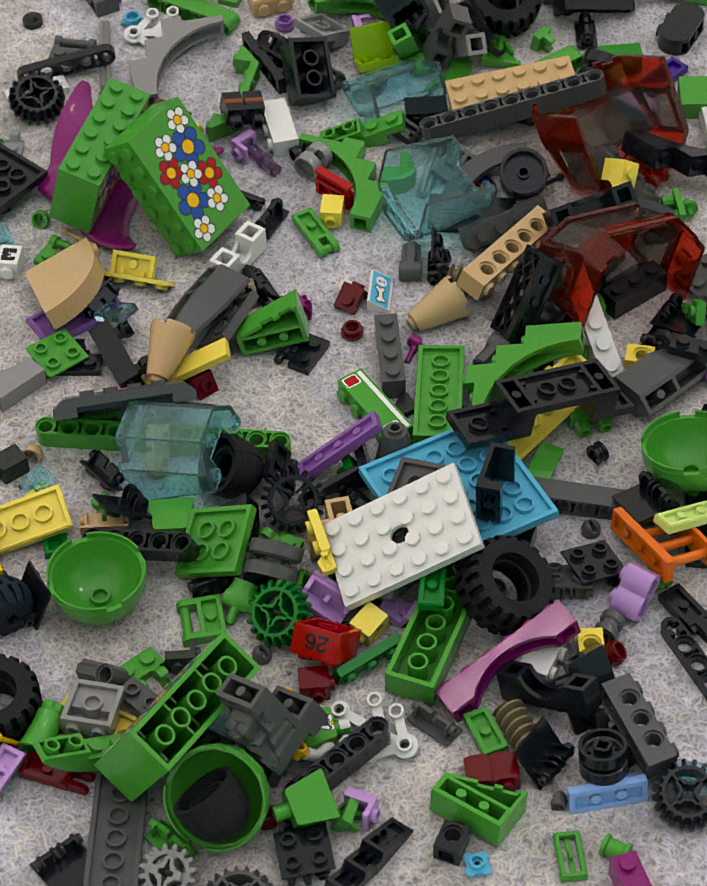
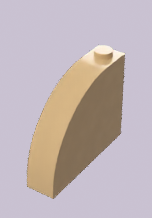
[24,237,104,330]

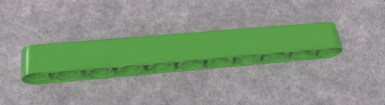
[35,417,292,460]

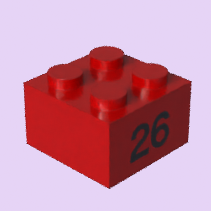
[290,617,362,668]

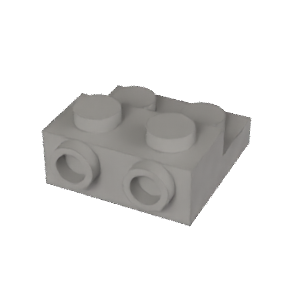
[293,13,350,48]
[60,678,126,738]

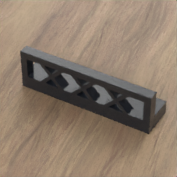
[241,31,287,95]

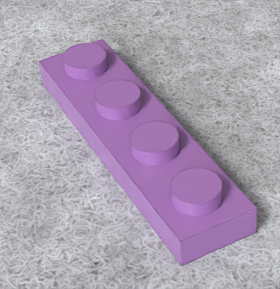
[298,410,383,479]

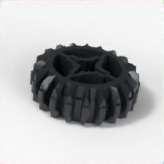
[8,71,65,125]
[260,468,325,533]
[651,758,707,831]

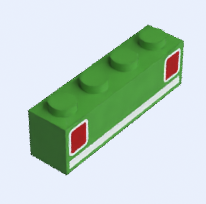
[337,368,413,444]

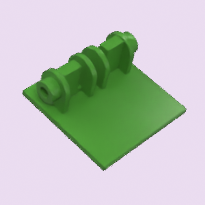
[25,328,89,378]

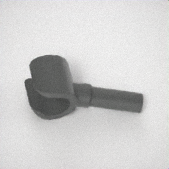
[551,791,567,811]

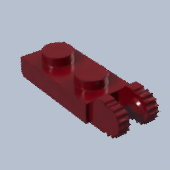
[18,751,96,796]

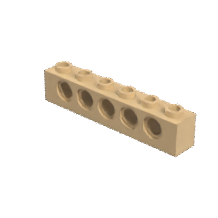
[456,205,557,301]

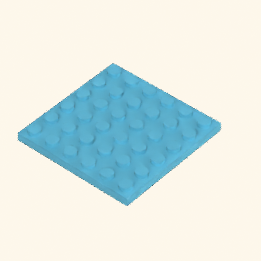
[358,429,559,541]

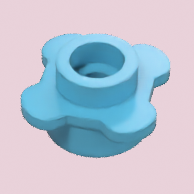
[121,11,144,27]
[463,851,492,877]

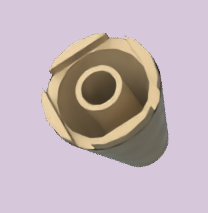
[406,275,472,332]
[146,318,196,382]

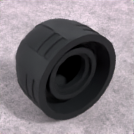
[198,433,264,499]
[174,766,250,842]

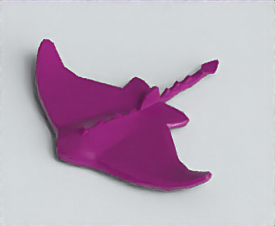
[37,80,224,251]

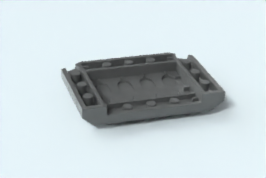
[53,379,197,421]

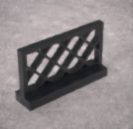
[490,244,564,344]

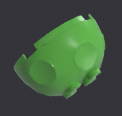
[641,410,707,496]
[46,531,148,626]
[163,743,270,852]

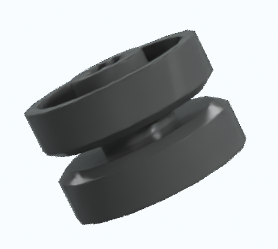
[243,537,304,585]

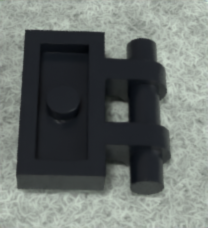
[274,333,330,375]
[262,438,299,500]

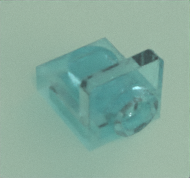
[18,462,56,493]

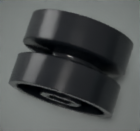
[578,728,628,786]

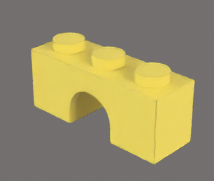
[601,158,639,229]

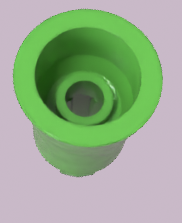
[18,699,64,753]

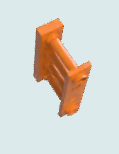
[611,507,707,583]

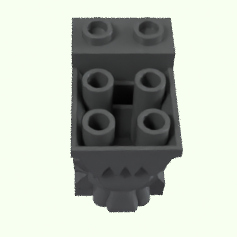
[215,673,329,776]

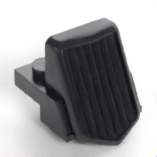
[373,0,430,32]

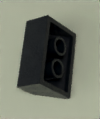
[280,37,337,106]
[599,260,668,320]

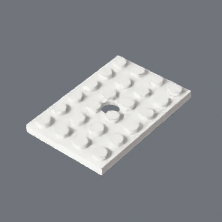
[323,463,485,611]

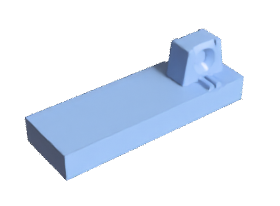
[567,772,648,815]

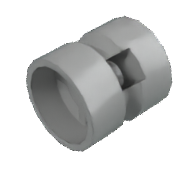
[293,141,333,181]

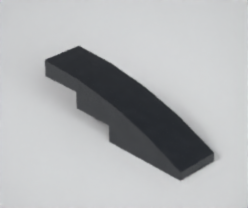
[324,817,414,886]

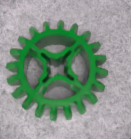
[246,579,313,648]

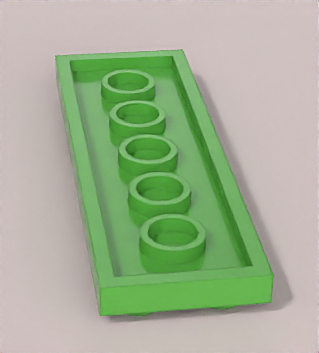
[412,345,465,443]

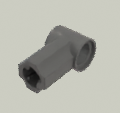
[399,240,422,281]
[473,332,514,365]
[76,658,129,686]

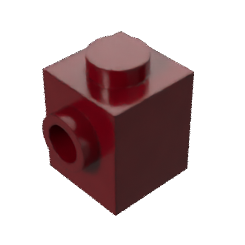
[297,666,335,704]

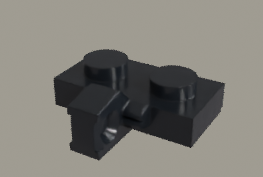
[56,339,103,376]

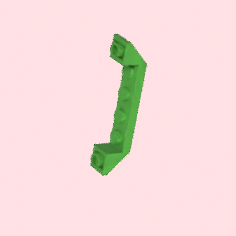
[205,46,260,142]

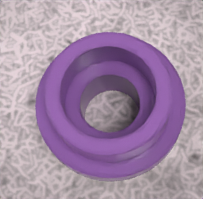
[275,14,294,32]

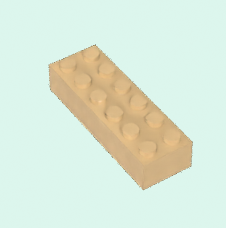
[445,55,575,111]

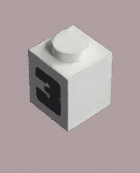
[0,244,25,280]

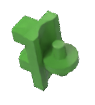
[660,187,698,229]
[569,407,613,438]

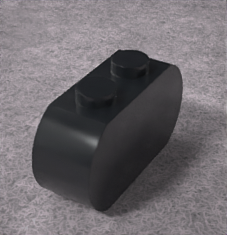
[656,3,705,56]

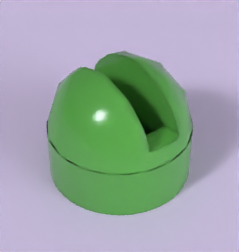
[31,210,51,229]

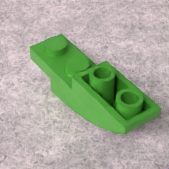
[320,109,406,148]
[32,733,122,772]

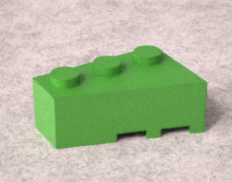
[236,289,309,356]
[429,772,528,847]

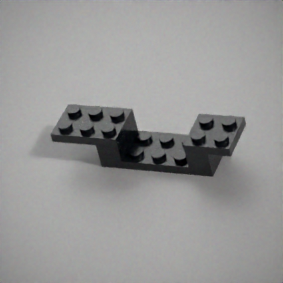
[445,359,634,450]

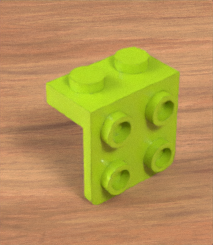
[349,21,400,75]

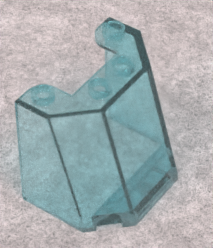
[377,135,496,242]
[115,400,241,500]

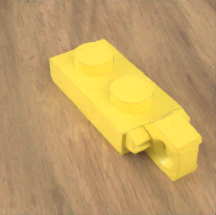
[305,509,337,576]

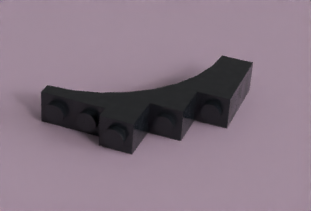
[621,128,707,177]

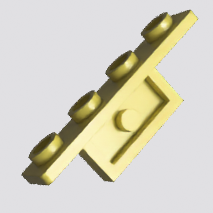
[104,250,175,290]

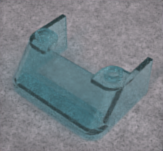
[341,60,447,120]

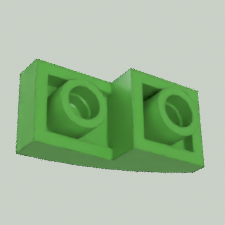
[528,441,564,479]

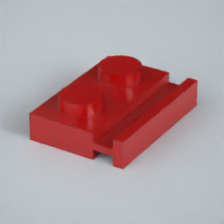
[315,166,354,211]

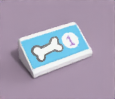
[367,270,394,313]

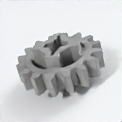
[138,843,199,886]

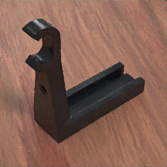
[419,0,507,56]
[302,443,370,507]

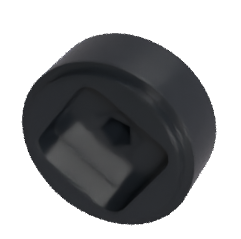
[22,12,43,30]

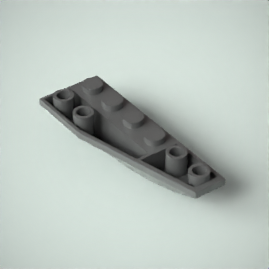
[165,264,251,337]
[613,334,707,417]

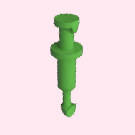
[75,409,123,421]

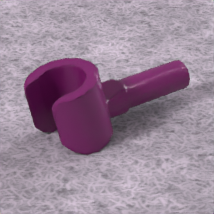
[404,334,423,364]

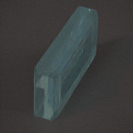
[94,302,139,323]

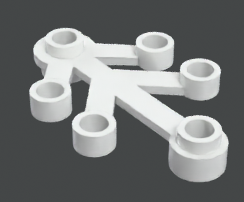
[124,6,179,47]
[330,692,419,763]

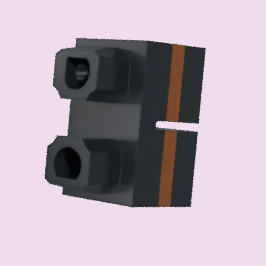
[219,90,265,131]

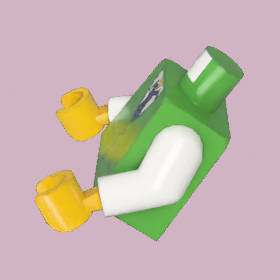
[284,687,351,763]

